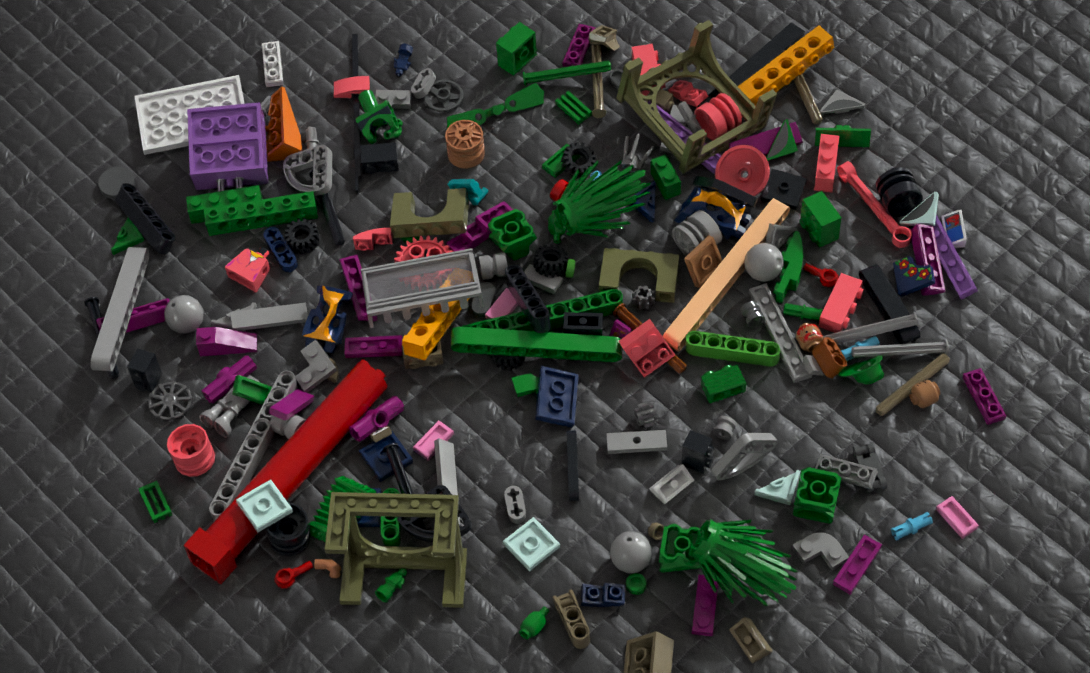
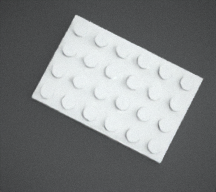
[135,75,245,155]

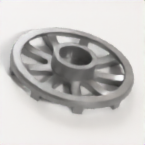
[148,381,192,420]

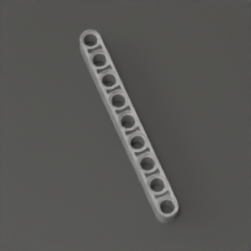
[91,247,149,371]
[209,371,298,521]

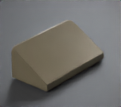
[729,617,772,663]

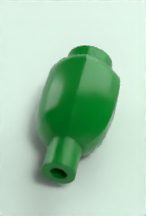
[548,210,566,244]
[519,606,549,640]

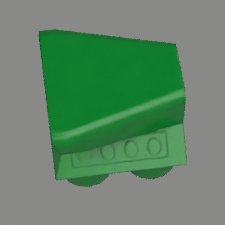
[488,209,537,260]
[793,467,841,524]
[659,524,700,573]

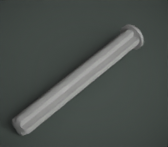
[823,312,919,344]
[851,339,949,357]

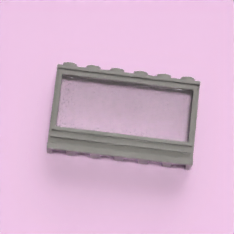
[360,248,484,328]

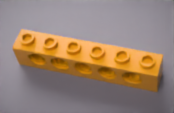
[738,25,834,106]
[402,268,474,360]

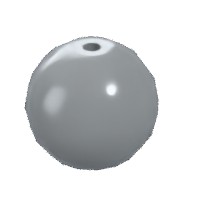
[744,243,784,282]
[164,295,203,334]
[610,531,652,573]

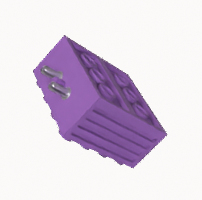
[187,102,268,192]

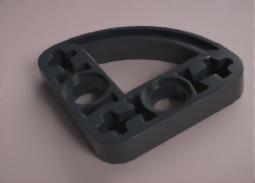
[692,176,758,208]
[398,485,472,542]

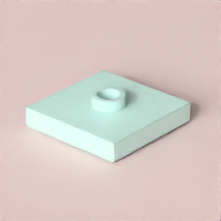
[236,480,293,532]
[503,517,560,572]

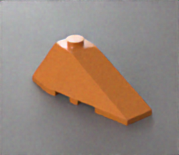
[265,87,302,162]

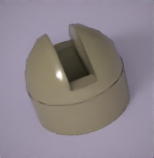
[647,522,664,540]

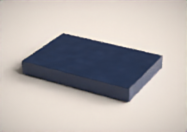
[535,366,579,428]

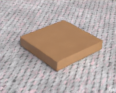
[684,235,723,288]

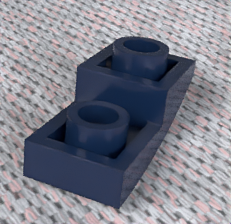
[581,582,625,607]

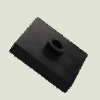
[761,169,807,210]

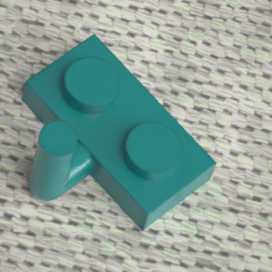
[447,179,489,206]

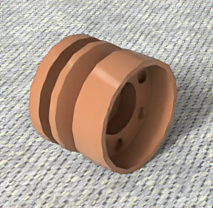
[445,120,485,169]

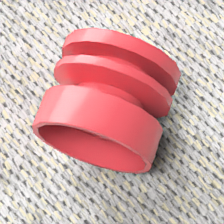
[694,93,742,141]
[167,424,215,477]

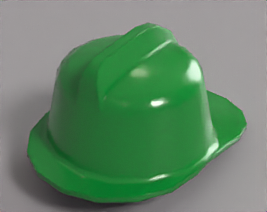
[839,355,884,385]

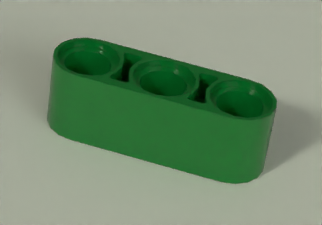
[381,488,401,547]

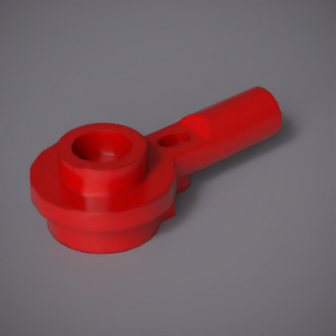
[803,263,839,287]
[274,561,313,588]

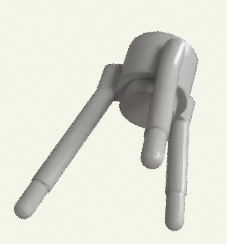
[621,134,654,172]

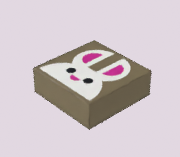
[369,426,392,442]

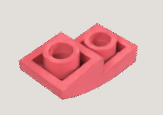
[334,76,370,98]
[668,80,708,107]
[353,228,393,251]

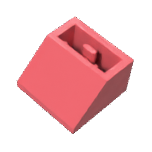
[618,319,675,378]

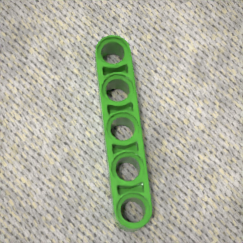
[686,331,780,367]

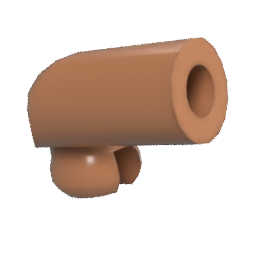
[314,559,341,578]

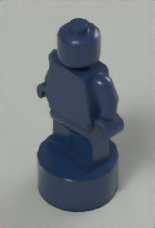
[394,43,413,76]

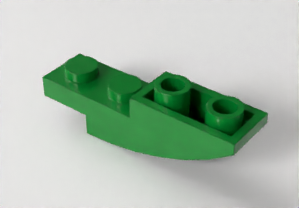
[773,231,803,304]

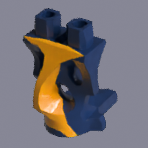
[674,187,752,240]
[302,286,353,354]

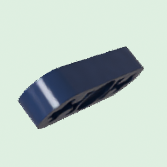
[263,227,297,272]

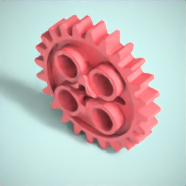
[394,235,454,292]

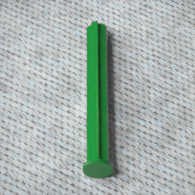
[523,61,611,86]

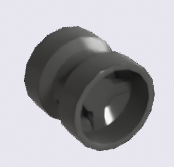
[740,301,765,328]

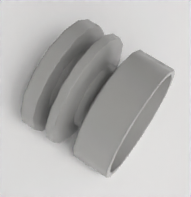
[672,210,722,256]

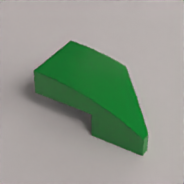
[512,373,539,397]

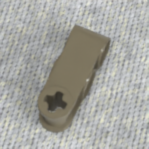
[552,589,590,649]

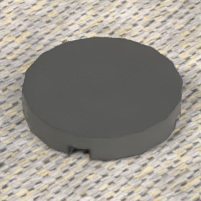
[98,167,135,199]

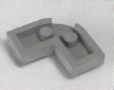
[792,533,849,570]

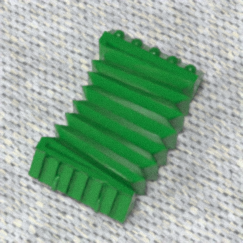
[309,476,376,542]

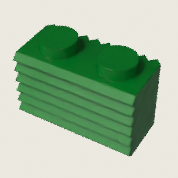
[651,155,682,200]
[701,365,746,404]

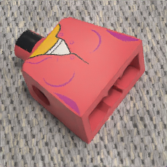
[225,247,270,292]

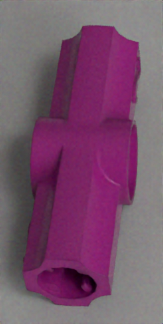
[201,355,257,404]
[349,396,404,442]

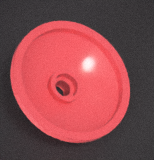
[715,145,770,197]

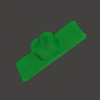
[815,125,871,147]

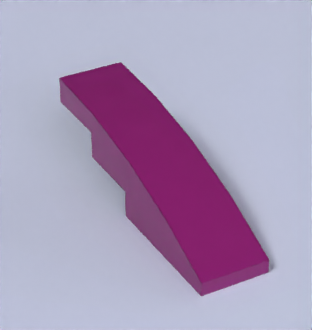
[445,201,513,252]

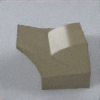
[588,25,620,51]

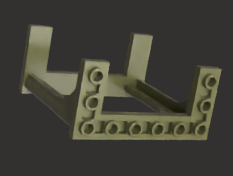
[616,20,777,174]
[325,492,467,608]

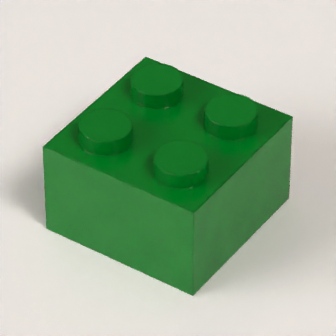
[496,22,537,76]
[799,191,842,248]

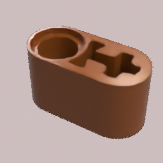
[812,337,847,378]

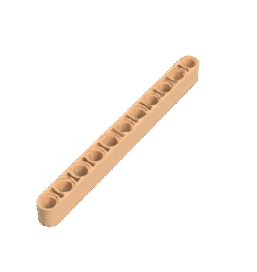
[663,198,790,352]

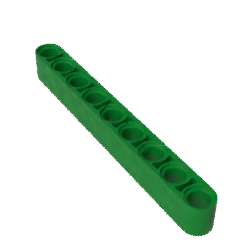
[462,289,623,331]
[451,327,622,362]

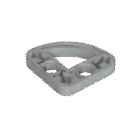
[283,145,332,196]
[711,433,778,480]

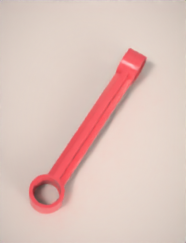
[837,161,912,248]

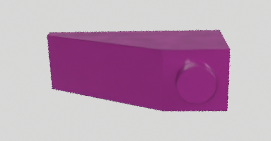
[196,327,257,357]

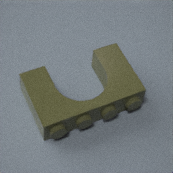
[390,188,469,238]
[599,248,679,303]

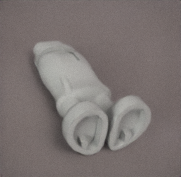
[199,375,259,438]

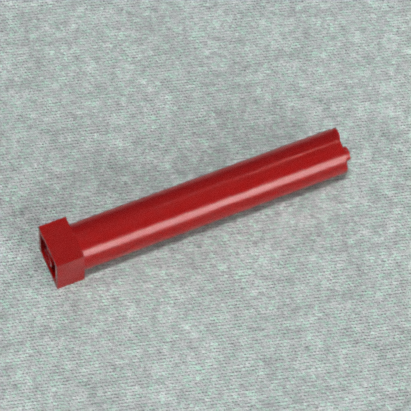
[183,359,388,584]

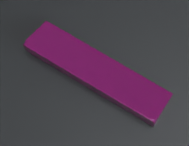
[729,122,803,155]
[910,224,946,296]
[339,255,378,321]
[96,298,170,333]

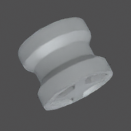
[713,416,737,440]

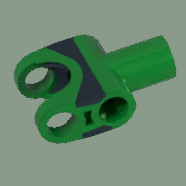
[356,90,399,145]

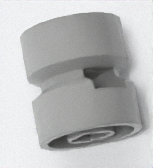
[478,252,508,280]
[271,415,306,439]

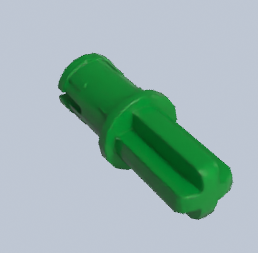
[783,303,822,321]

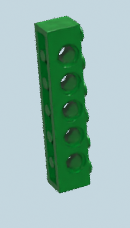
[204,191,318,236]

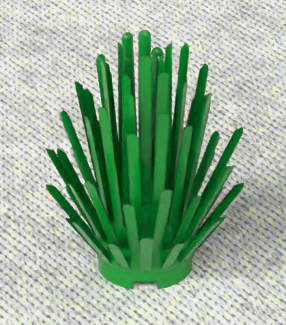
[553,161,651,237]
[689,519,798,606]

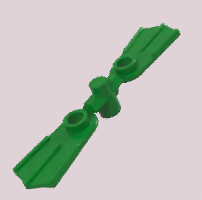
[446,83,544,129]

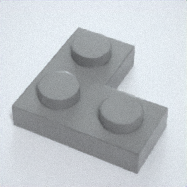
[375,90,412,109]
[295,340,337,393]

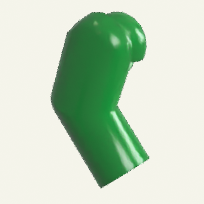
[384,119,403,140]

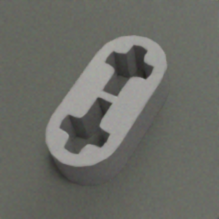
[411,68,436,99]
[504,486,526,524]

